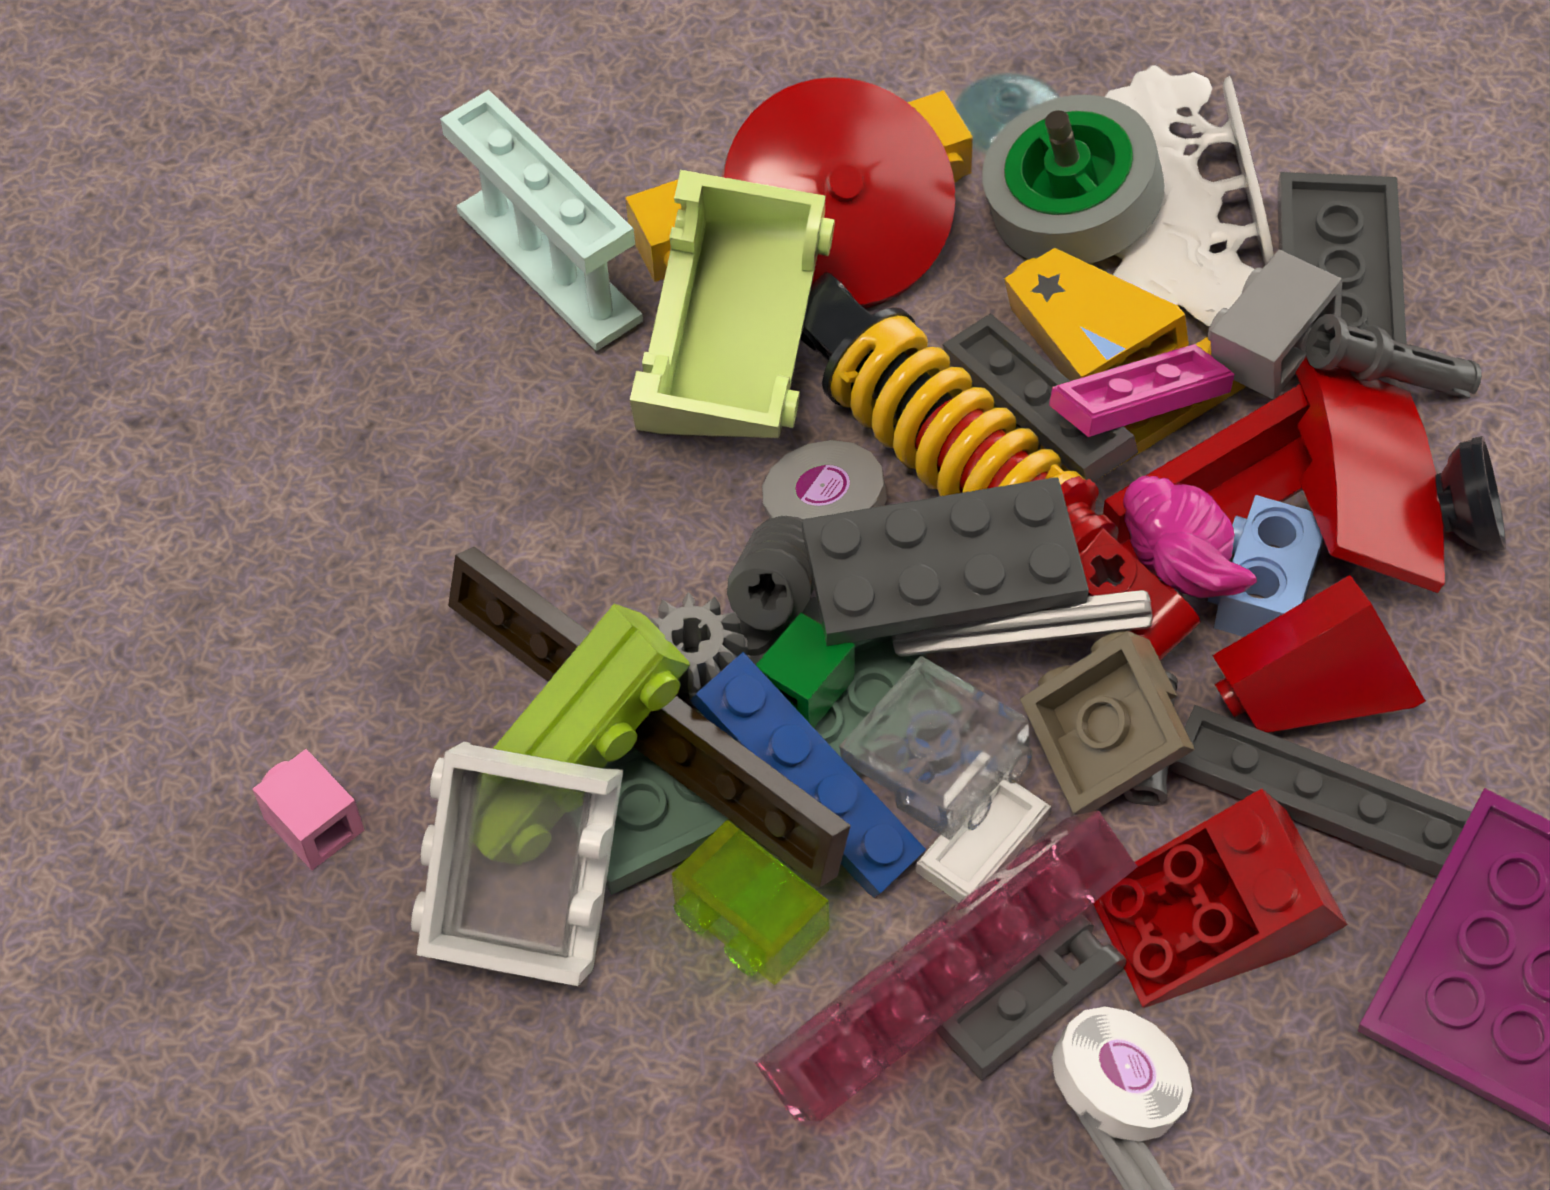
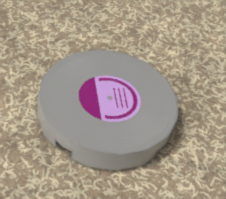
[762,440,887,519]

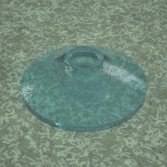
[954,73,1060,154]

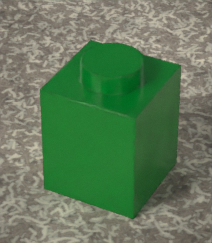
[756,612,855,728]

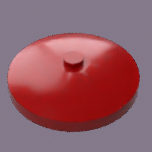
[722,77,955,309]

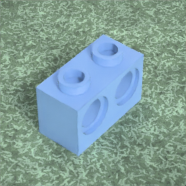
[1208,495,1324,637]

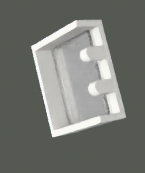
[411,742,623,986]

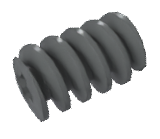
[727,516,814,631]

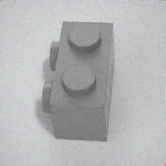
[1208,249,1342,400]

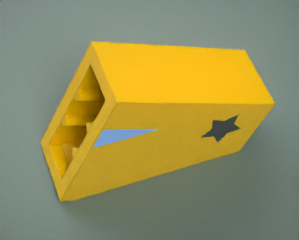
[1004,248,1189,381]

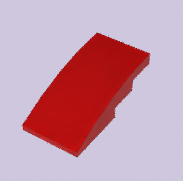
[1295,357,1445,593]

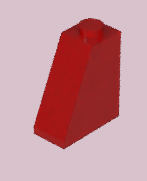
[1212,575,1426,733]

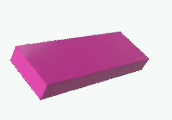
[1049,344,1235,437]

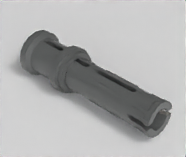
[1306,314,1482,399]

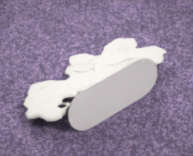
[1105,65,1274,327]

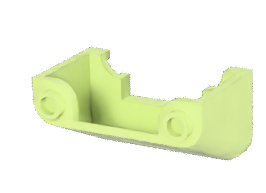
[630,170,835,438]

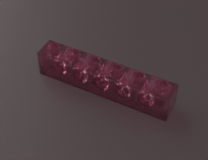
[755,810,1138,1122]

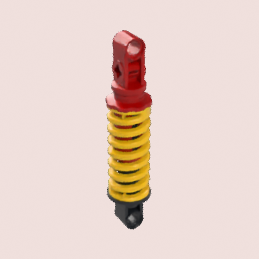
[800,272,1201,661]

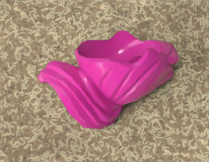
[1123,475,1257,598]

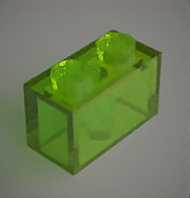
[671,819,830,986]

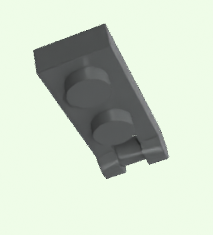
[935,910,1127,1080]

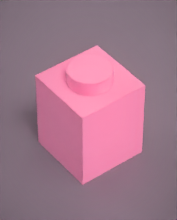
[252,749,364,871]

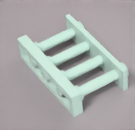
[440,90,643,351]

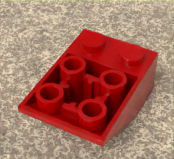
[1087,788,1348,1008]

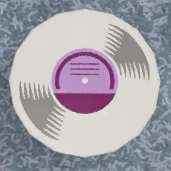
[1052,1006,1192,1142]

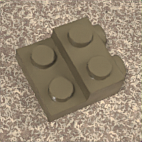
[1020,631,1195,816]

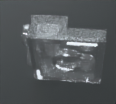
[839,656,1032,840]

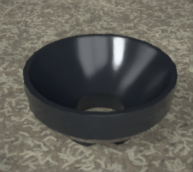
[1435,436,1506,552]

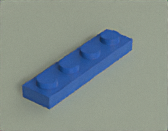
[690,652,926,898]

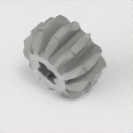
[649,592,748,708]

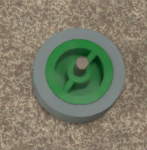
[982,95,1164,264]

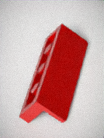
[1103,384,1312,578]

